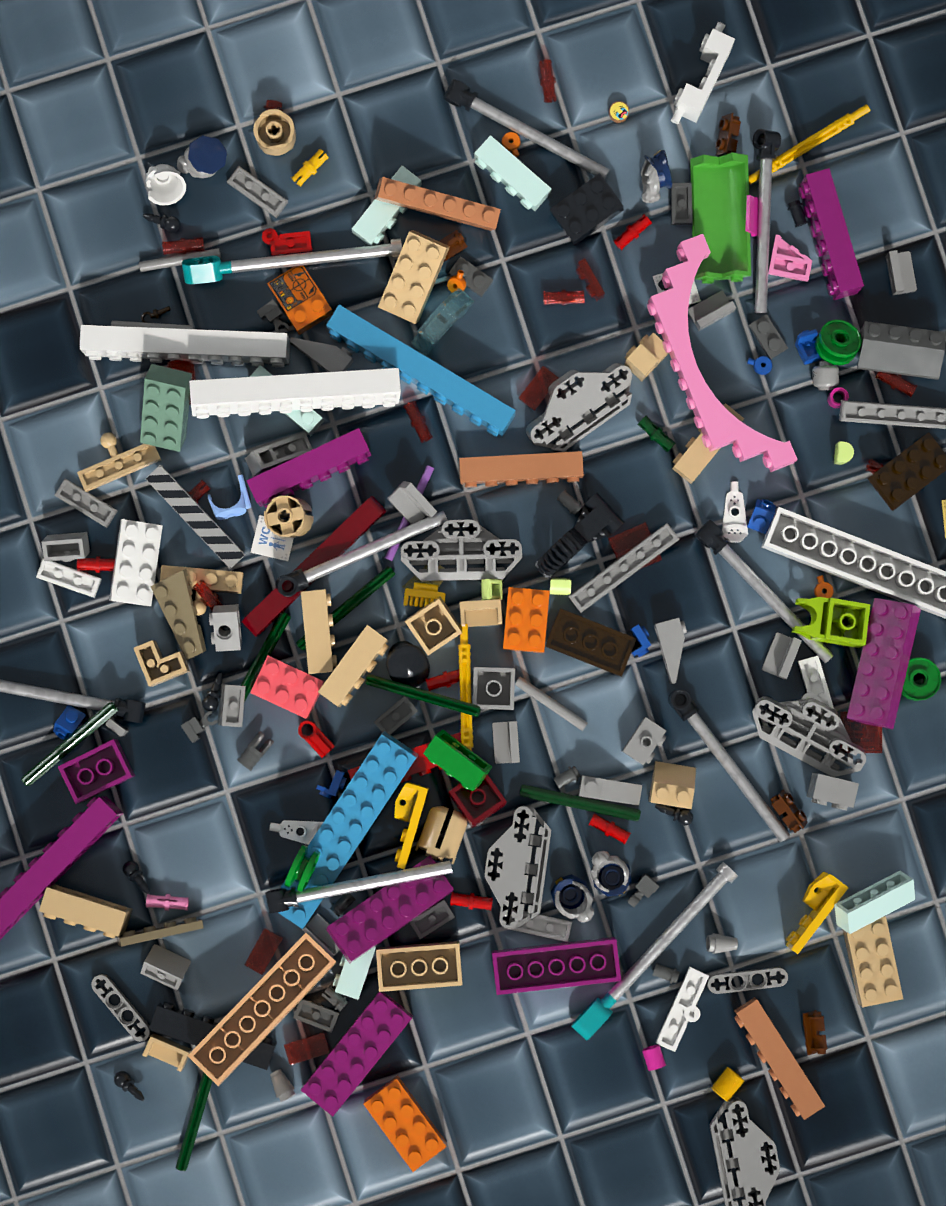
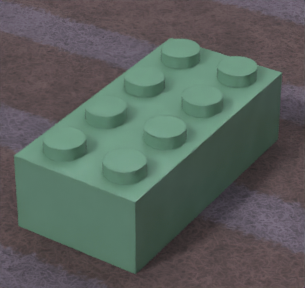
[140,364,192,452]

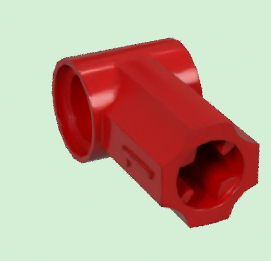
[298,720,335,758]

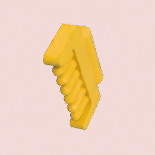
[403,582,446,608]

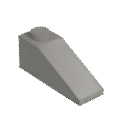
[289,337,353,372]
[245,433,313,477]
[654,618,687,684]
[578,775,642,805]

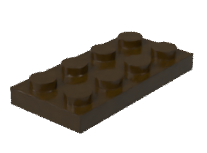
[867,432,946,511]
[545,608,637,677]

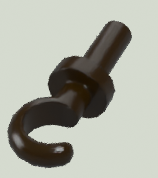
[141,306,171,323]

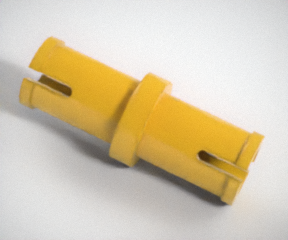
[291,149,329,187]

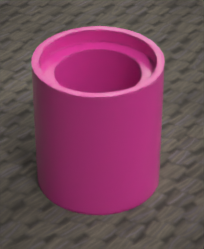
[827,387,849,408]
[642,1045,666,1071]

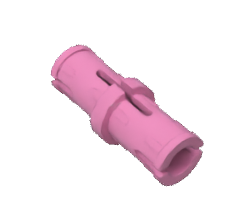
[146,894,189,911]

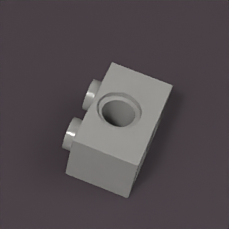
[209,604,242,652]

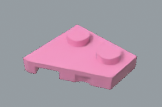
[768,234,812,282]

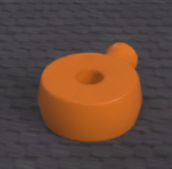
[502,132,521,157]
[447,270,466,294]
[814,575,834,598]

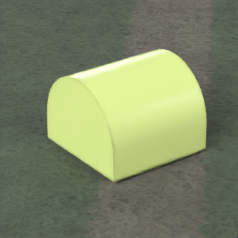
[834,441,854,465]
[550,577,571,595]
[481,579,503,600]

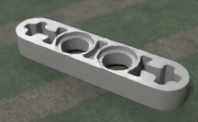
[707,967,788,994]
[91,974,151,1042]

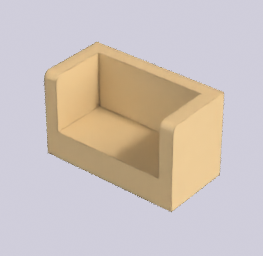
[460,599,502,627]
[142,1033,192,1072]

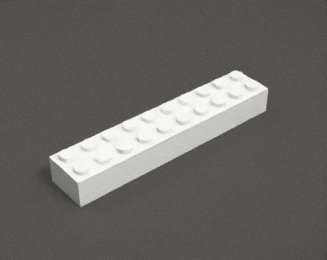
[80,325,290,367]
[189,368,401,419]
[761,507,946,619]

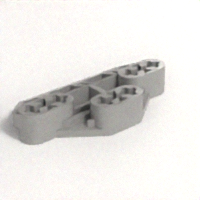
[526,363,633,452]
[401,520,522,582]
[752,696,866,777]
[485,806,551,929]
[709,1098,780,1206]

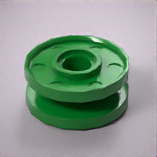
[815,320,862,365]
[902,657,941,701]
[285,845,320,893]

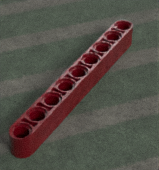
[242,496,387,637]

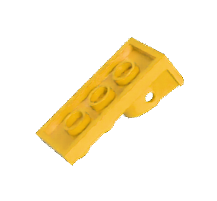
[394,782,429,869]
[786,872,848,954]

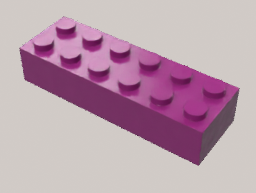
[798,168,864,300]
[246,428,371,508]
[847,598,921,729]
[326,856,454,964]
[492,937,621,995]
[301,991,413,1117]

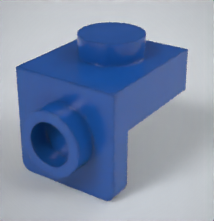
[795,329,822,365]
[747,499,776,534]
[630,624,651,658]
[53,705,86,740]
[316,770,347,798]

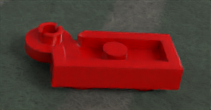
[262,228,313,256]

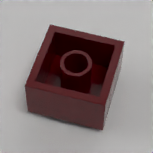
[449,774,507,828]

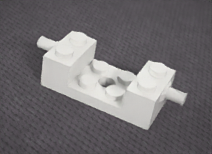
[671,22,735,124]

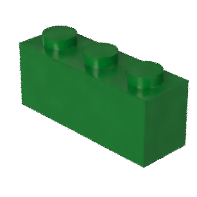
[423,730,492,791]

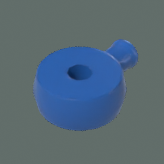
[747,356,773,375]

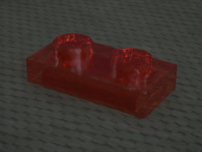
[576,258,605,301]
[518,366,559,411]
[244,928,283,975]
[284,1032,330,1065]

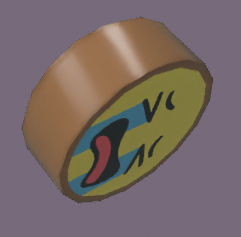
[609,101,629,123]

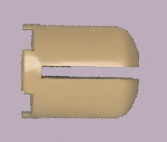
[264,496,313,538]
[415,806,467,864]

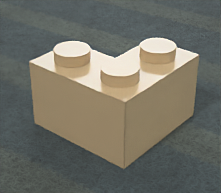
[624,332,669,381]
[134,640,190,687]

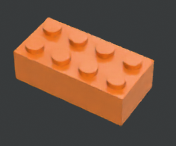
[363,1075,447,1172]

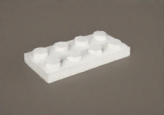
[109,519,163,606]

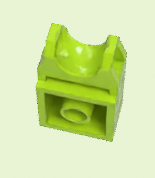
[792,597,870,648]

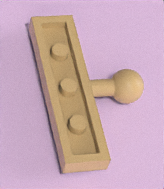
[77,432,161,492]
[160,565,244,616]

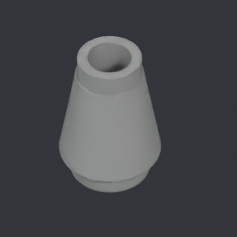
[706,933,738,954]
[270,1069,295,1102]

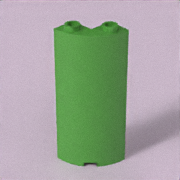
[690,153,751,284]

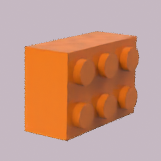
[503,587,550,653]

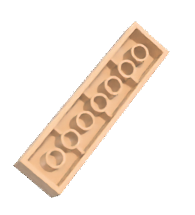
[188,933,336,1086]

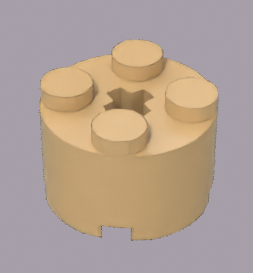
[253,109,296,156]

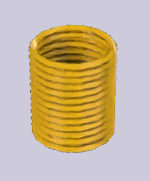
[711,1067,745,1102]

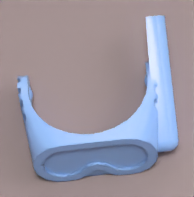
[208,474,251,520]

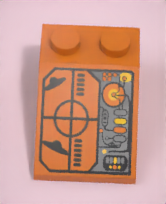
[267,265,333,335]

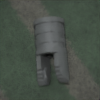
[237,731,274,771]

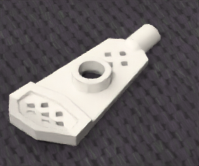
[722,481,748,543]
[269,820,323,845]

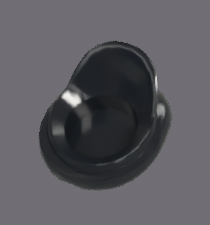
[386,641,430,687]

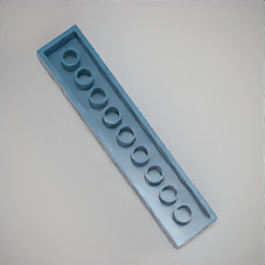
[326,305,516,437]
[278,731,419,929]

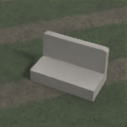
[886,250,917,295]
[688,291,736,331]
[388,481,437,524]
[762,633,802,679]
[218,684,246,727]
[492,721,520,764]
[302,913,340,958]
[141,944,191,991]

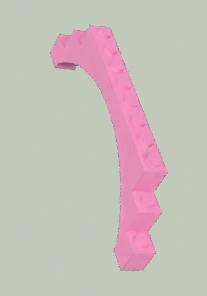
[647,234,797,472]

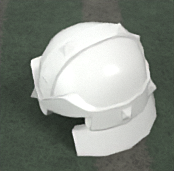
[145,164,186,205]

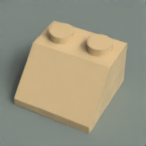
[649,761,696,809]

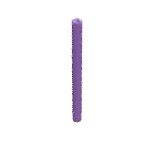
[385,465,434,561]

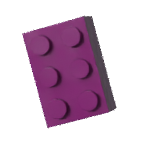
[58,739,135,804]

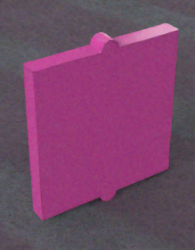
[745,195,759,237]

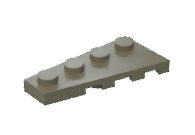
[150,569,207,660]
[117,917,204,947]

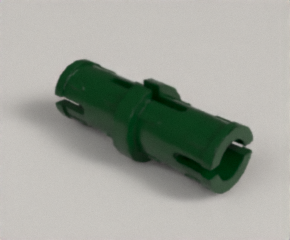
[637,415,676,452]

